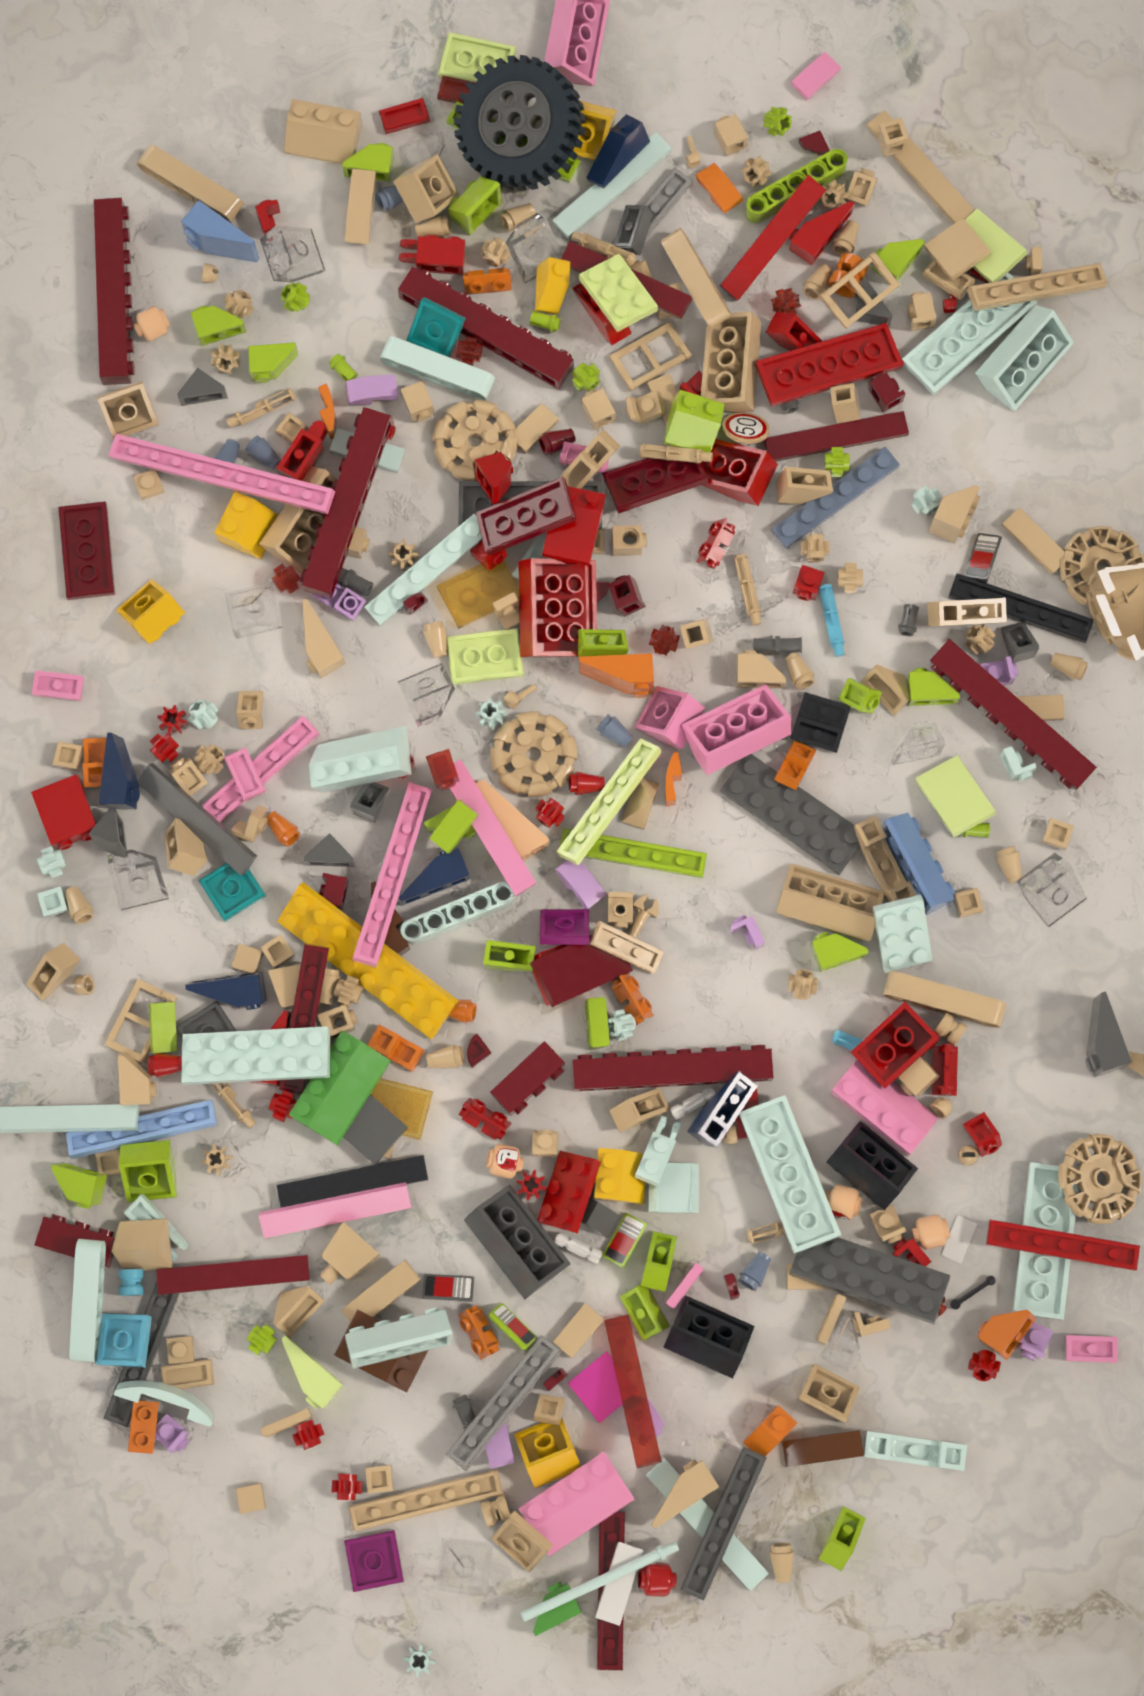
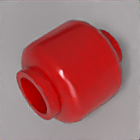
[638,1562,677,1597]

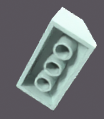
[975,305,1074,411]
[309,726,412,792]
[345,1308,453,1369]

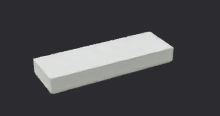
[595,1542,643,1626]

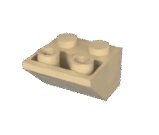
[929,485,981,544]

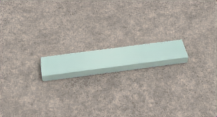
[552,132,672,239]
[0,1104,139,1133]
[646,1458,769,1591]

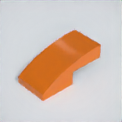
[695,163,743,214]
[318,383,337,439]
[82,737,107,787]
[774,740,816,790]
[665,751,682,806]
[367,1024,425,1072]

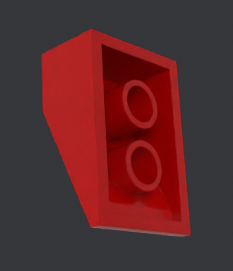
[701,439,778,506]
[542,486,606,566]
[850,1002,940,1089]

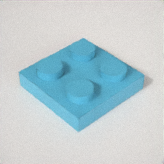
[96,1314,152,1368]

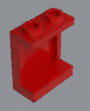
[31,774,96,851]

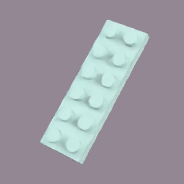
[902,273,1037,396]
[181,1027,330,1085]
[739,1095,841,1254]
[1012,1162,1078,1320]

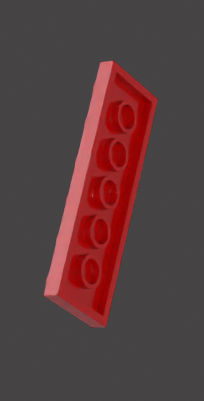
[755,323,904,407]

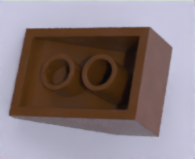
[334,1309,428,1393]

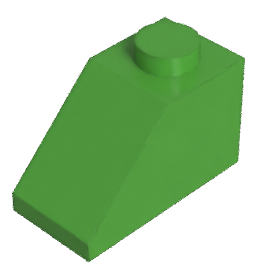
[533,1581,582,1636]

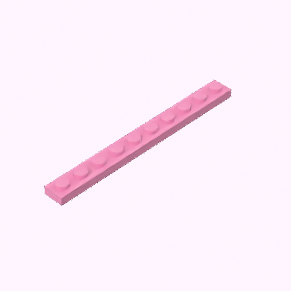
[108,434,335,514]

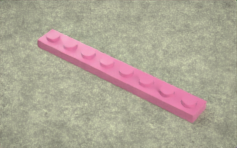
[353,782,432,967]

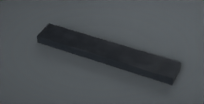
[948,573,1094,643]
[276,1155,429,1208]

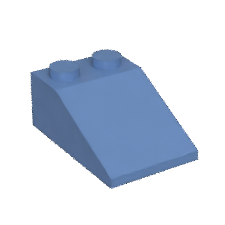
[181,200,259,262]

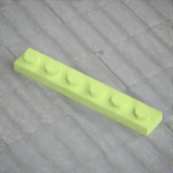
[557,738,662,865]

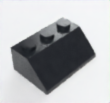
[826,1120,918,1211]
[663,1295,755,1379]

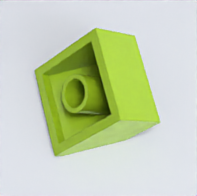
[448,176,502,236]
[663,390,725,452]
[119,1140,177,1202]

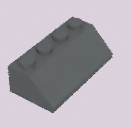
[464,1184,571,1300]

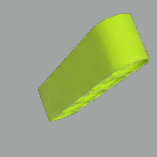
[746,149,848,223]

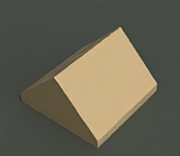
[97,381,159,440]
[112,1218,173,1271]
[797,1364,860,1423]

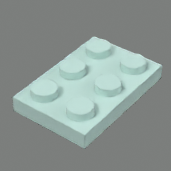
[873,894,933,973]

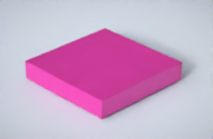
[568,1351,638,1423]

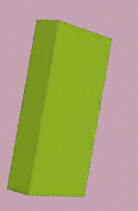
[430,799,479,853]
[149,1001,177,1053]

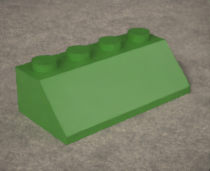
[289,1030,391,1146]

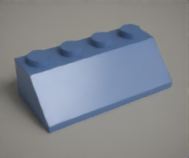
[882,813,955,915]

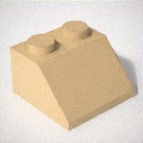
[393,154,460,223]

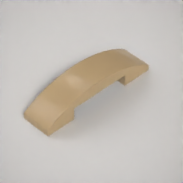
[854,815,917,902]

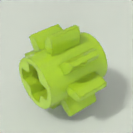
[763,106,792,136]
[281,282,310,312]
[572,363,601,392]
[824,447,850,477]
[246,1324,278,1355]

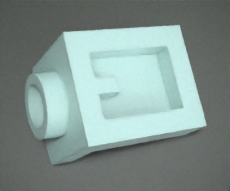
[1000,746,1037,782]

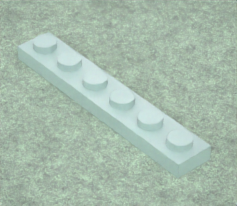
[365,514,482,626]

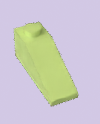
[281,1335,344,1409]

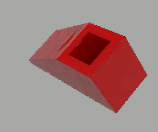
[572,283,631,346]

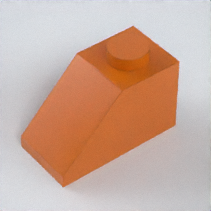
[977,1309,1036,1360]
[743,1405,797,1456]

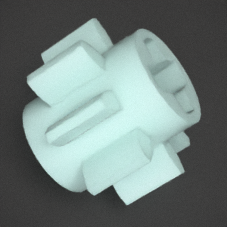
[912,486,942,516]
[476,698,507,730]
[188,699,219,729]
[37,846,67,878]
[608,1009,636,1041]
[403,1643,436,1678]

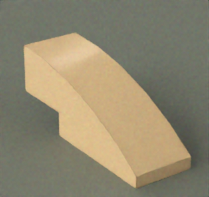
[345,169,376,244]
[559,430,621,489]
[341,1260,421,1322]

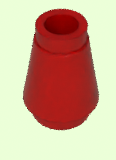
[568,771,605,795]
[148,1053,182,1078]

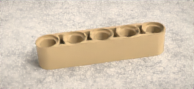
[137,144,244,223]
[661,227,732,329]
[883,971,1006,1028]

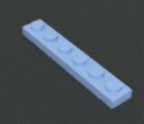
[66,1099,218,1159]

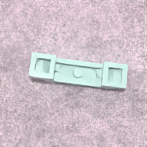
[114,1380,214,1427]
[863,1431,967,1471]

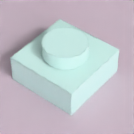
[37,886,69,918]

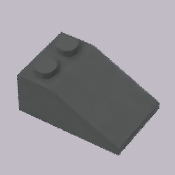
[1085,991,1132,1077]

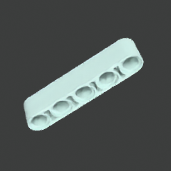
[380,336,496,401]
[401,882,515,945]
[69,1239,106,1363]

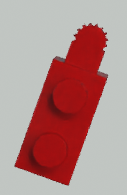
[398,234,466,275]
[276,420,327,481]

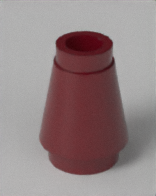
[539,428,576,455]

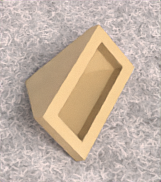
[861,665,910,716]
[621,778,659,830]
[273,1286,324,1338]

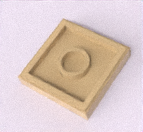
[924,218,991,281]
[491,1511,553,1573]

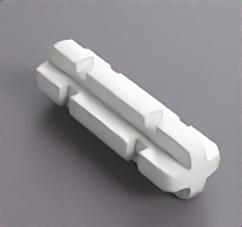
[670,1087,716,1120]
[554,1232,602,1264]

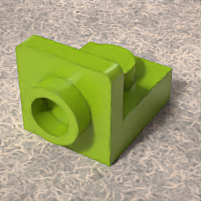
[838,678,882,714]

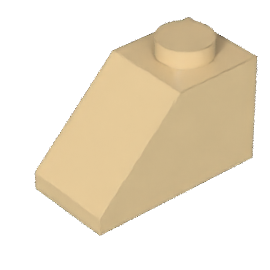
[775,467,833,504]
[736,650,786,689]
[164,818,207,876]
[26,943,81,1001]
[118,1052,157,1105]
[609,1087,670,1132]

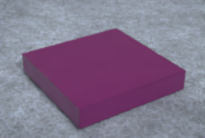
[540,909,589,945]
[344,1530,404,1592]

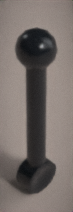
[950,1275,996,1310]

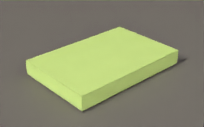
[438,32,516,84]
[965,208,1027,283]
[446,628,524,685]
[915,755,996,838]

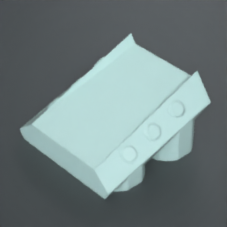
[648,1163,699,1214]

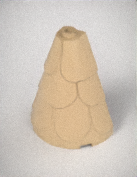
[1086,563,1144,660]

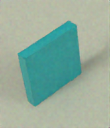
[406,297,466,358]
[198,863,266,922]

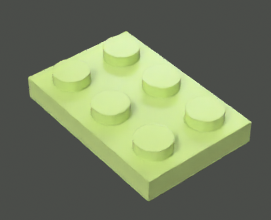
[579,254,658,332]

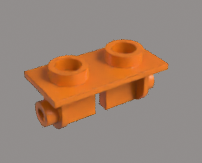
[463,267,512,294]
[611,974,654,1026]
[458,1305,500,1360]
[128,1401,159,1454]

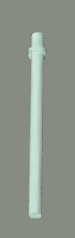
[520,1541,679,1622]

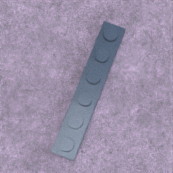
[772,446,900,549]

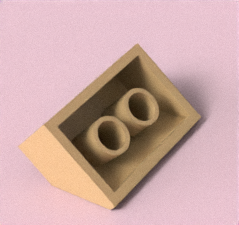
[284,99,362,165]

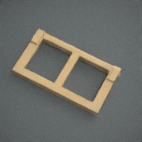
[819,252,900,329]
[609,322,692,392]
[104,979,178,1064]

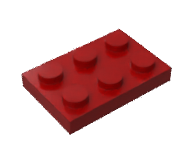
[537,1150,601,1234]

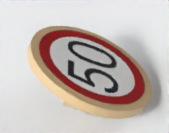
[722,412,770,444]

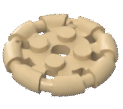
[432,399,518,481]
[1059,526,1144,609]
[490,711,578,797]
[1058,1133,1142,1224]

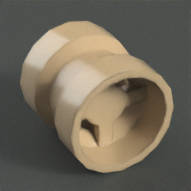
[934,1013,968,1047]
[480,1495,511,1527]

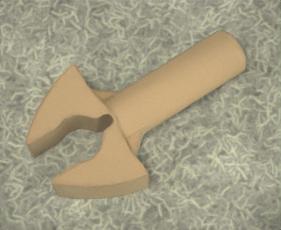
[628,894,658,938]

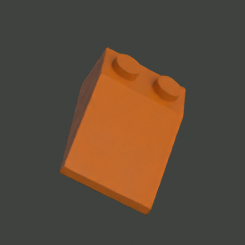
[579,653,654,698]

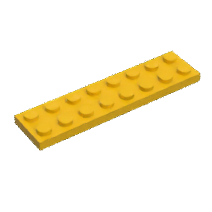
[277,882,459,1040]

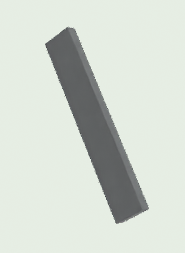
[138,763,257,876]
[104,1282,180,1427]
[680,1447,767,1601]

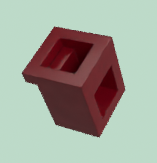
[868,372,906,413]
[608,575,646,617]
[319,873,349,910]

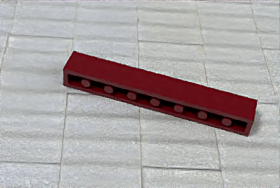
[94,197,135,385]
[398,266,574,390]
[300,407,393,599]
[930,639,1097,789]
[573,1045,774,1092]

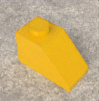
[535,257,570,315]

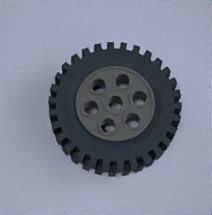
[454,55,586,191]

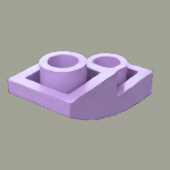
[345,375,399,405]
[312,583,366,621]
[555,860,606,909]
[485,1423,515,1469]

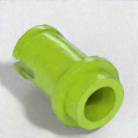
[530,311,561,333]
[329,353,358,382]
[960,822,990,838]

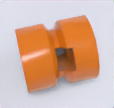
[828,253,869,298]

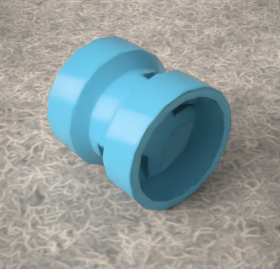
[118,1269,144,1296]

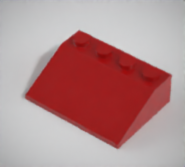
[518,558,597,658]

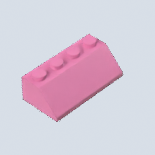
[544,0,610,86]
[682,684,791,775]
[830,1060,939,1157]
[518,1452,635,1557]

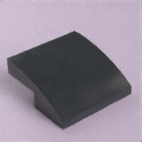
[790,692,851,753]

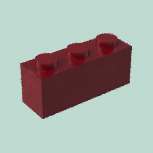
[490,1041,565,1116]
[34,1214,115,1268]

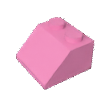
[634,686,706,750]

